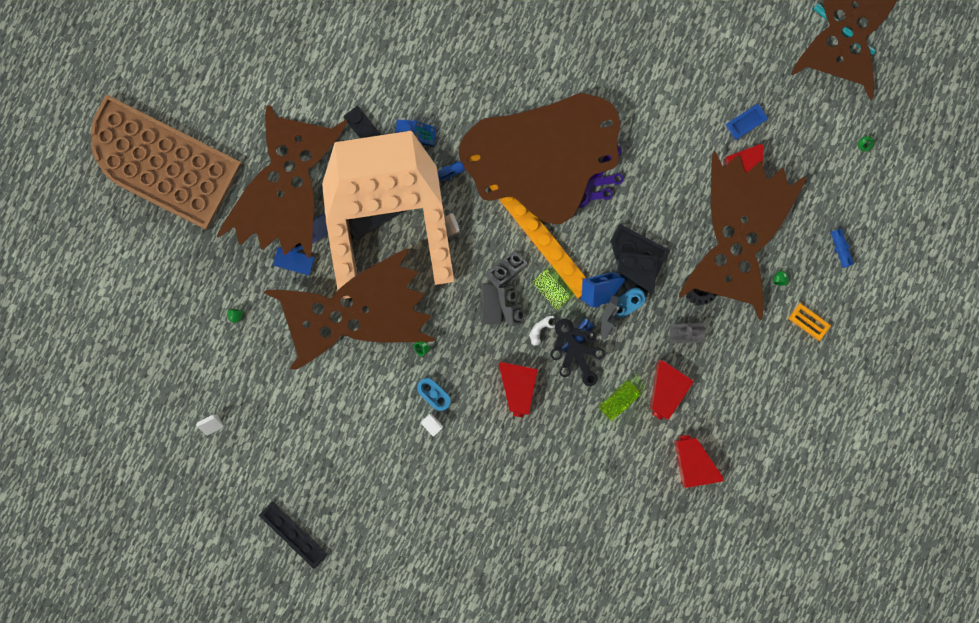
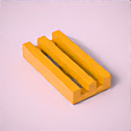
[788,303,831,341]

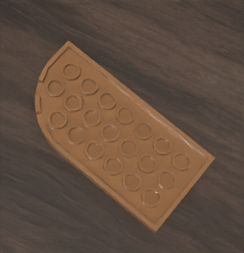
[91,94,242,230]

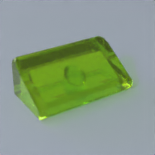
[532,268,571,310]

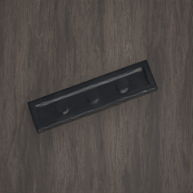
[258,501,328,569]

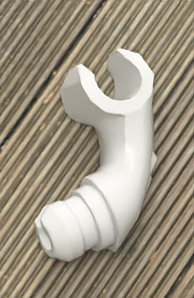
[529,316,555,346]

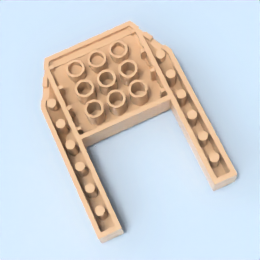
[322,131,454,299]

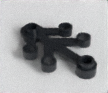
[550,318,605,387]

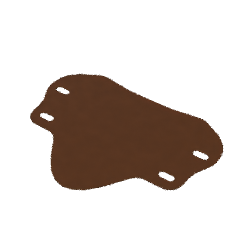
[459,93,620,224]

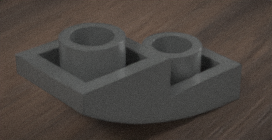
[485,250,528,289]
[480,283,502,325]
[498,285,524,326]
[601,295,619,340]

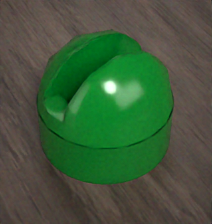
[858,136,874,152]
[773,271,789,286]
[227,309,244,323]
[414,341,431,356]

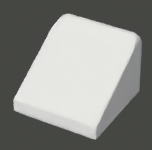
[445,213,460,238]
[196,414,223,435]
[421,414,443,436]

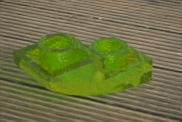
[598,379,641,421]

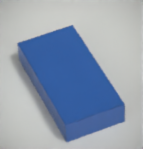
[725,104,768,140]
[273,247,315,276]

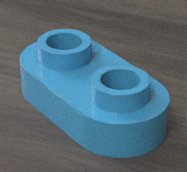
[614,288,645,318]
[417,378,451,411]

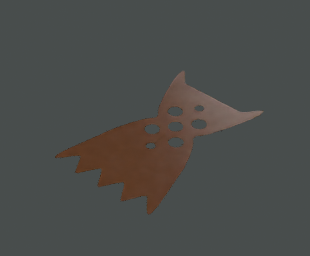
[792,0,897,101]
[217,105,347,258]
[679,151,806,321]
[263,249,435,369]

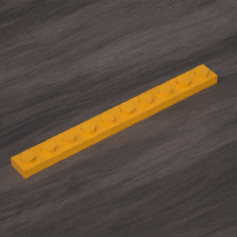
[468,155,586,299]

